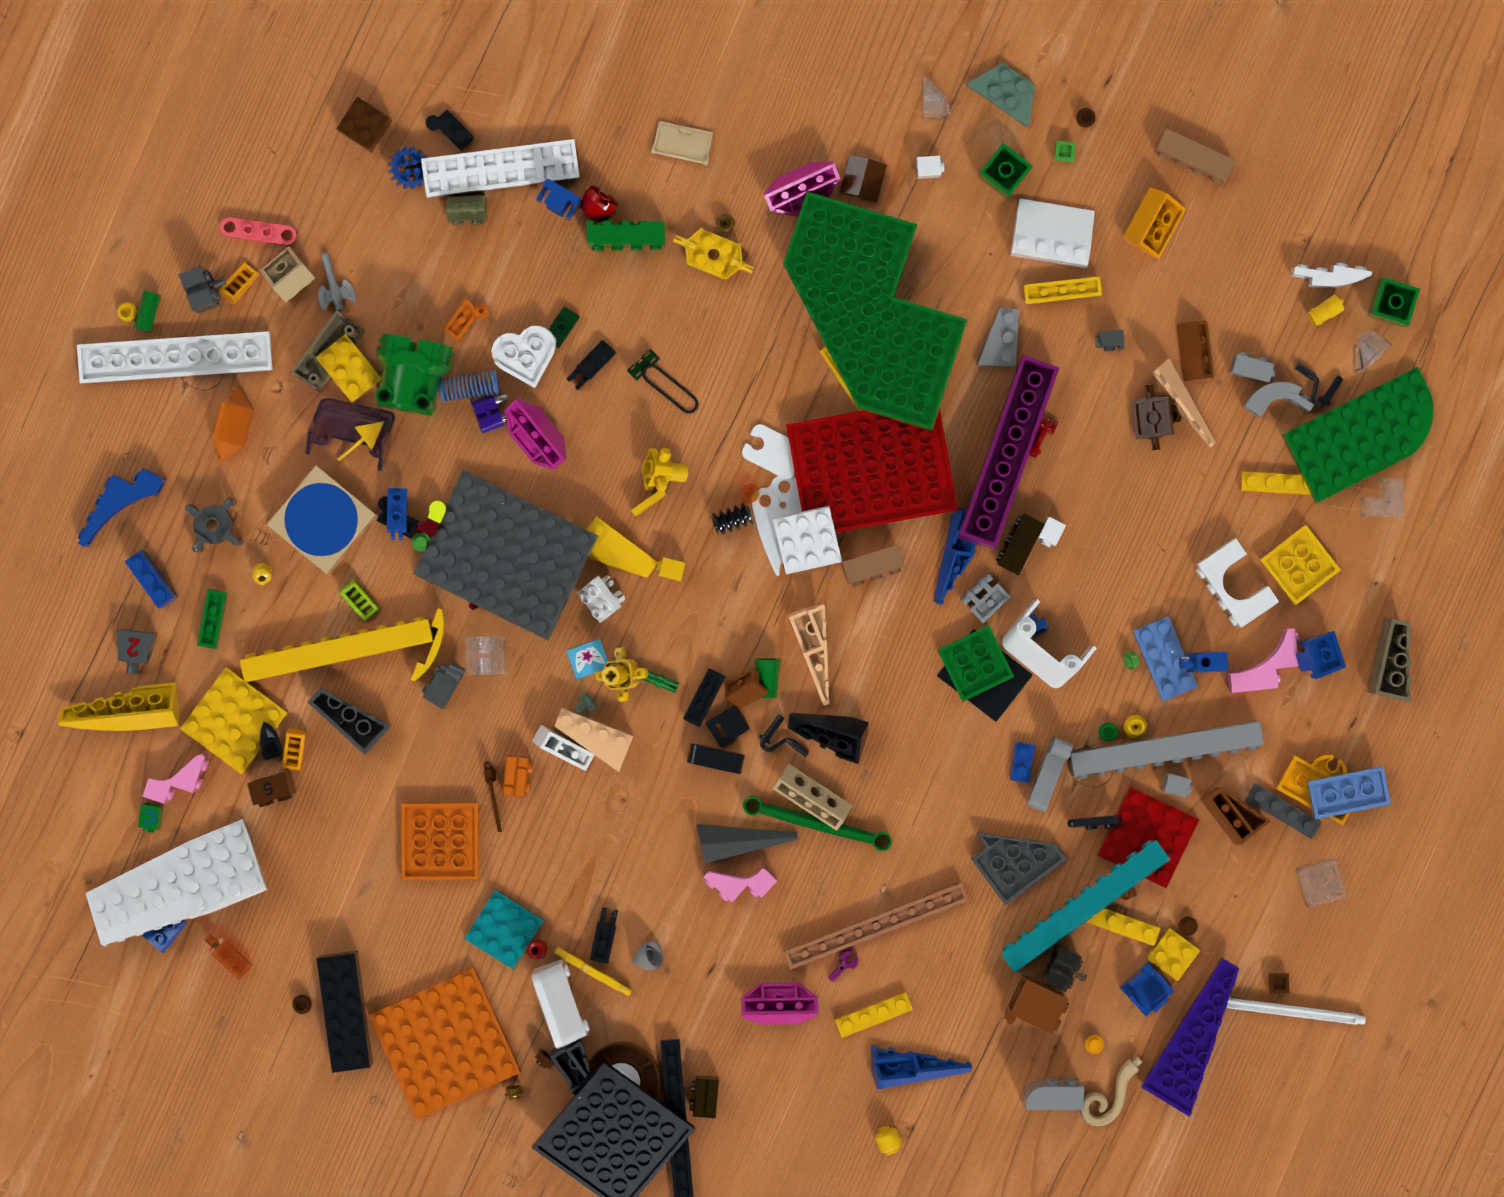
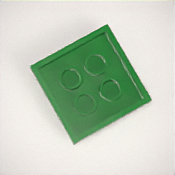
[937,625,1014,702]

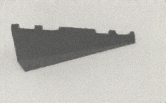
[697,824,798,863]

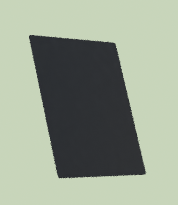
[937,629,1032,722]

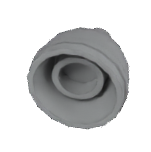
[632,941,664,970]

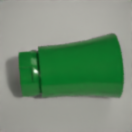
[754,658,781,699]

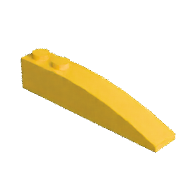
[58,682,180,731]

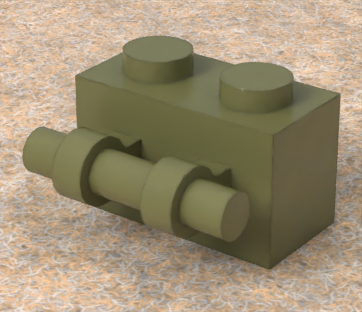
[446,196,488,226]

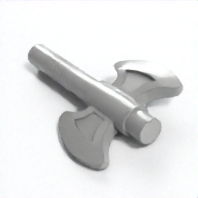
[318,253,356,311]

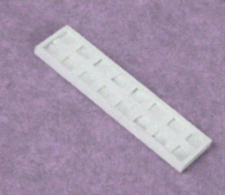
[421,139,580,198]

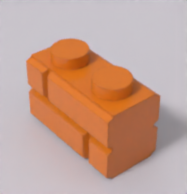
[502,755,533,797]

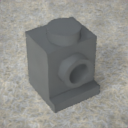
[1095,330,1125,351]

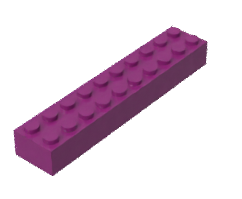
[957,355,1059,550]

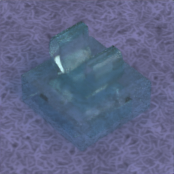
[575,692,597,713]

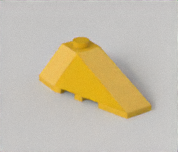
[586,516,658,578]

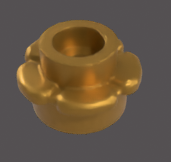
[716,214,735,233]
[505,1085,524,1100]

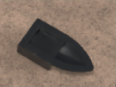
[258,722,283,760]

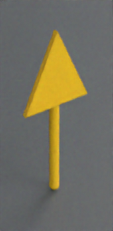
[337,421,384,461]

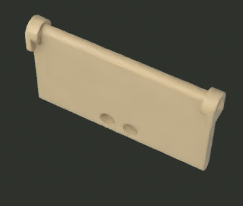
[651,121,714,166]

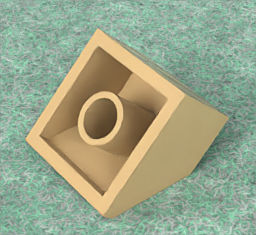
[260,246,315,302]

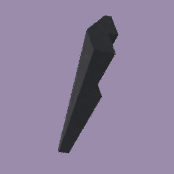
[550,1039,592,1095]

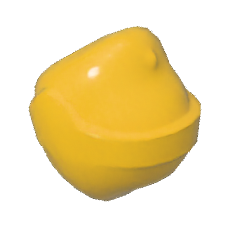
[252,563,272,585]

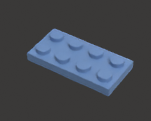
[1132,616,1198,702]
[1307,766,1391,819]

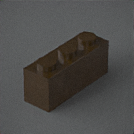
[996,513,1045,575]

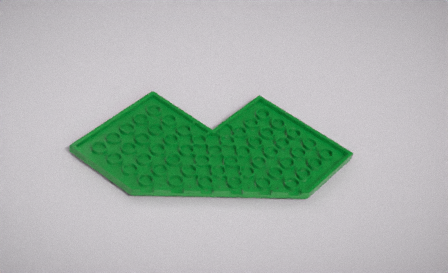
[783,192,968,431]

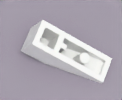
[532,725,595,771]

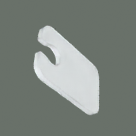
[742,424,795,479]

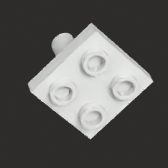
[577,575,625,623]

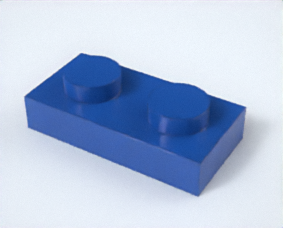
[1010,742,1035,783]

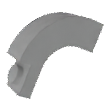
[1242,382,1314,417]

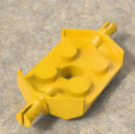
[673,228,754,280]

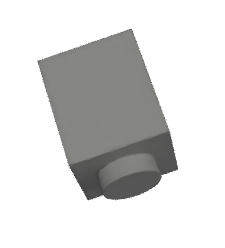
[1161,772,1193,798]

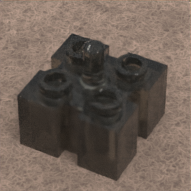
[1041,943,1087,992]

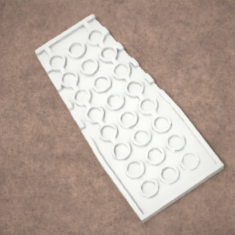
[86,819,268,947]

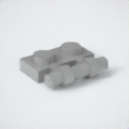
[961,574,1011,623]

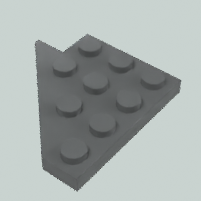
[970,832,1067,905]

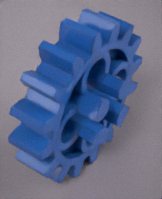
[388,147,427,189]

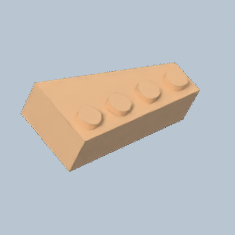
[555,707,634,772]

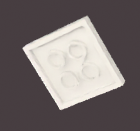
[773,506,842,574]

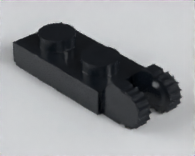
[567,340,616,390]
[590,907,618,964]

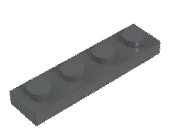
[1245,783,1321,839]

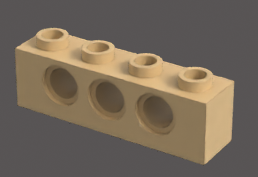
[772,764,853,831]

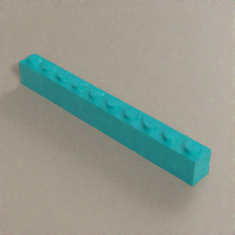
[1001,840,1171,973]

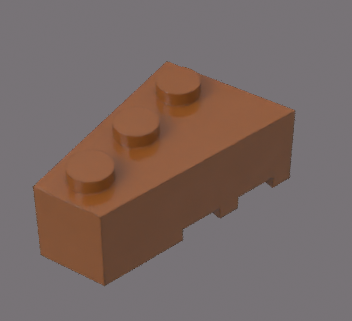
[1200,787,1270,845]

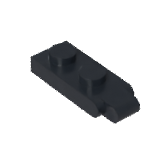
[1067,815,1121,830]

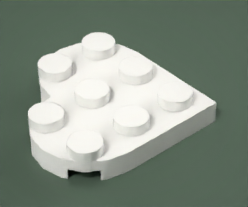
[491,325,556,388]

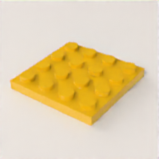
[180,667,288,775]

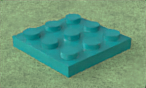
[464,889,544,969]

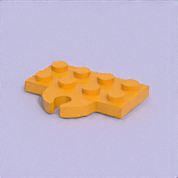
[1275,754,1351,826]

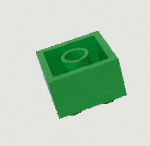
[977,143,1033,199]
[1367,277,1420,328]

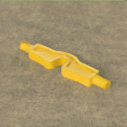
[554,946,632,996]

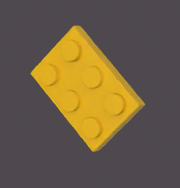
[315,334,381,403]

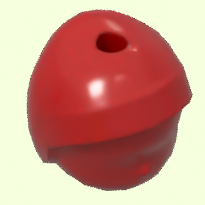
[526,940,547,960]

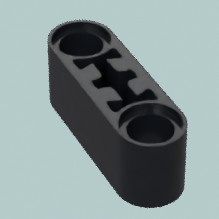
[687,743,745,774]

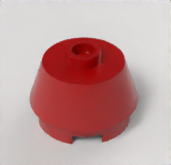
[580,185,618,222]

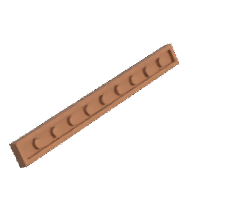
[783,882,969,970]

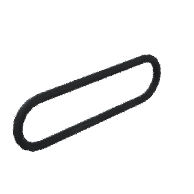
[642,364,698,414]

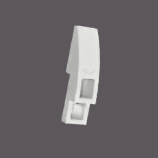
[1290,263,1372,288]

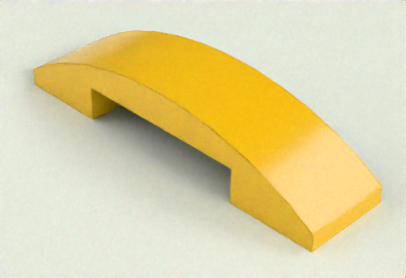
[411,608,445,681]

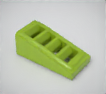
[339,579,379,621]

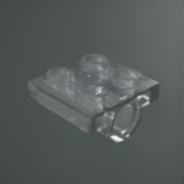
[466,636,505,675]

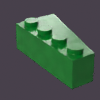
[587,221,666,252]

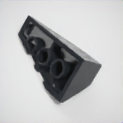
[788,713,869,764]

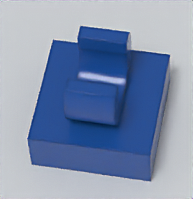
[1029,614,1048,638]

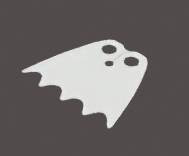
[752,476,802,576]

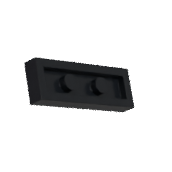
[683,668,726,728]

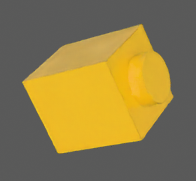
[656,557,686,581]

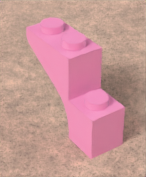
[143,754,209,804]
[703,866,777,902]

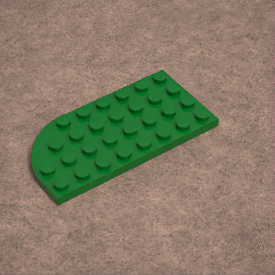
[1282,367,1433,503]

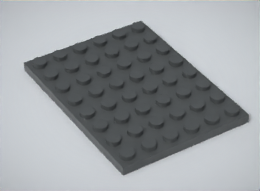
[413,470,599,640]

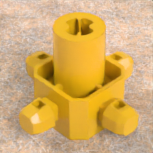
[642,448,688,492]
[595,647,648,702]

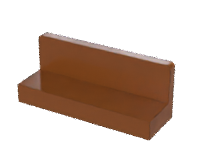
[1177,320,1214,381]

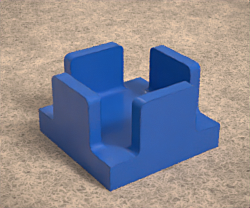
[536,178,582,221]
[1296,631,1346,679]
[1119,962,1174,1016]

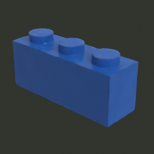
[124,550,178,609]

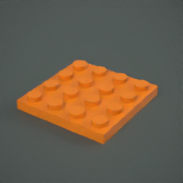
[401,803,479,880]

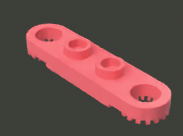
[220,217,297,245]

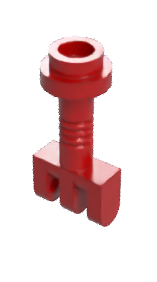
[1029,415,1059,458]

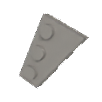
[977,308,1019,367]

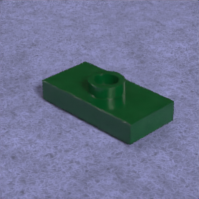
[548,306,580,349]

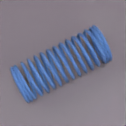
[439,370,499,403]

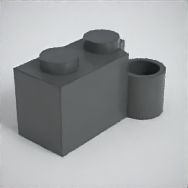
[422,661,466,709]

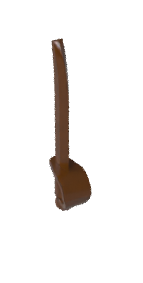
[484,761,502,832]

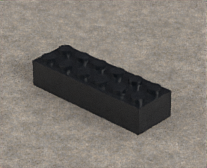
[316,950,373,1073]

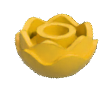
[1123,715,1148,739]

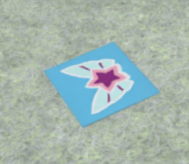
[566,639,608,680]

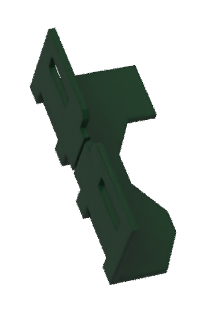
[627,348,660,381]

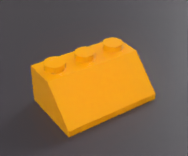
[1123,187,1186,259]

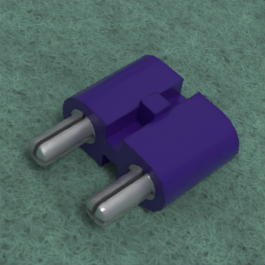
[471,394,508,434]

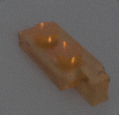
[204,933,253,980]

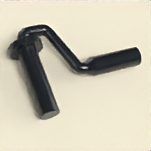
[1294,363,1344,407]
[759,714,809,757]

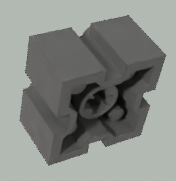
[178,266,226,314]

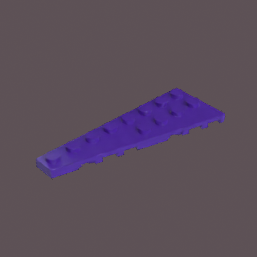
[1141,957,1239,1117]

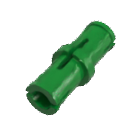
[640,670,680,694]

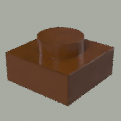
[1268,973,1290,994]
[535,1049,554,1069]

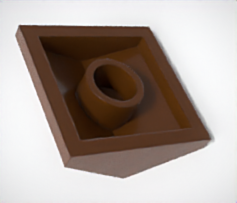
[840,155,887,202]

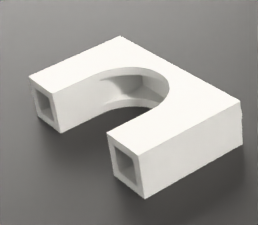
[1195,538,1279,628]

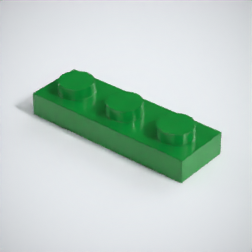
[197,589,228,649]

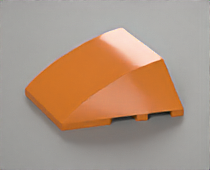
[212,386,254,461]

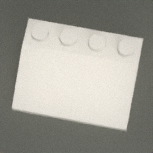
[1010,198,1095,268]

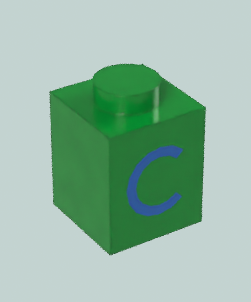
[138,803,164,833]

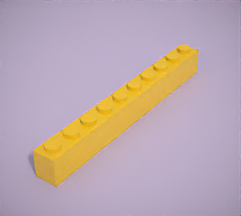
[240,616,434,682]

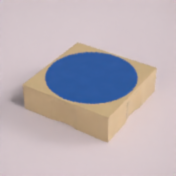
[267,465,378,574]

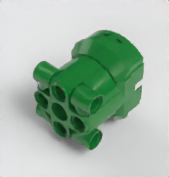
[375,334,454,416]

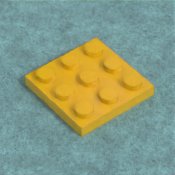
[1260,525,1341,605]

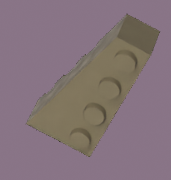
[1367,618,1411,702]

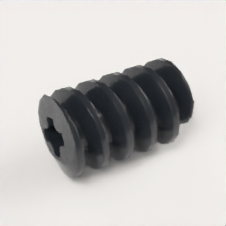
[712,503,754,535]

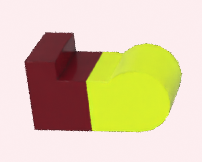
[416,501,446,537]

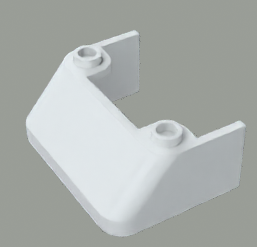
[1002,599,1097,688]
[531,959,590,1048]

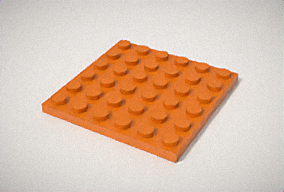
[368,967,521,1120]

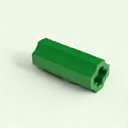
[134,291,161,332]

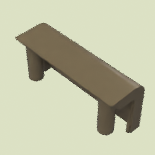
[291,310,365,392]

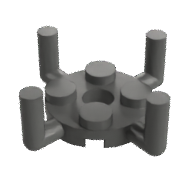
[185,498,243,553]

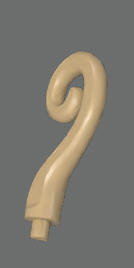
[1080,1056,1142,1126]

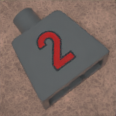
[117,629,157,674]

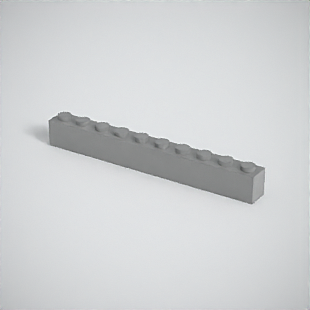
[1069,721,1264,779]

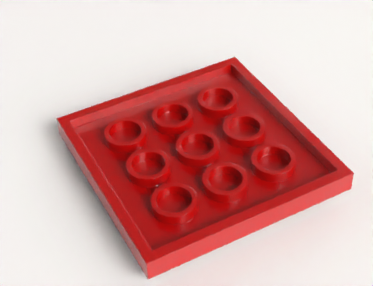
[1097,786,1199,889]

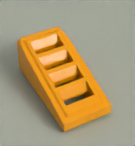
[219,262,259,305]
[282,728,307,771]

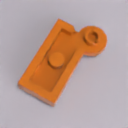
[443,300,489,342]

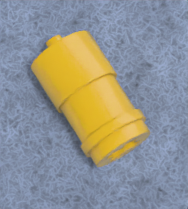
[1307,295,1344,327]

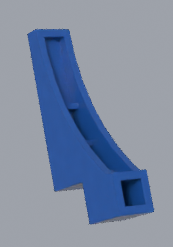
[78,468,167,547]

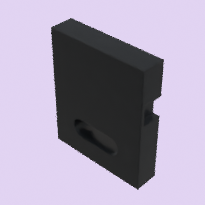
[705,705,750,747]

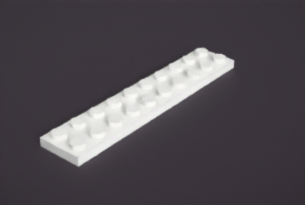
[77,331,273,384]

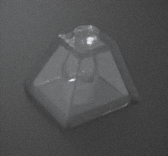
[1354,330,1392,375]

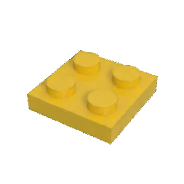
[1146,927,1200,981]

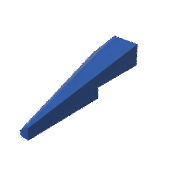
[934,507,977,605]
[871,1045,972,1090]

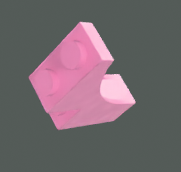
[1227,628,1300,693]

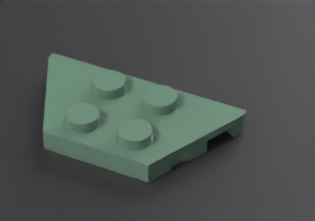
[966,63,1035,128]

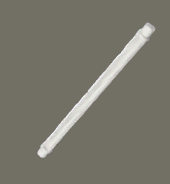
[1226,998,1366,1025]

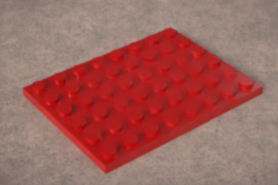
[786,408,958,533]

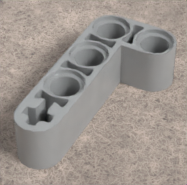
[1026,736,1073,812]

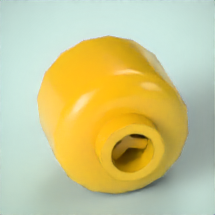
[875,1125,902,1155]

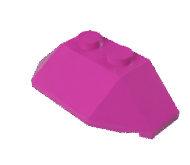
[764,161,841,216]
[504,398,567,470]
[741,983,819,1025]

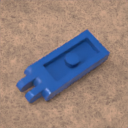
[387,488,408,540]

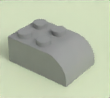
[1022,1077,1084,1110]

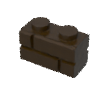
[689,1075,719,1118]

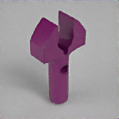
[828,950,858,982]

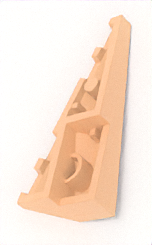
[1152,358,1216,448]
[788,604,830,706]

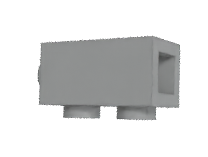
[1229,352,1276,384]

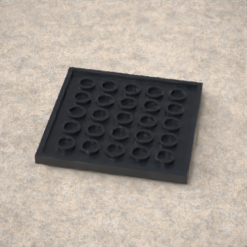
[532,1060,695,1197]

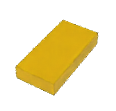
[631,491,666,516]

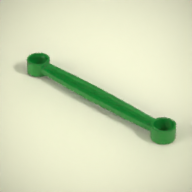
[743,796,892,851]

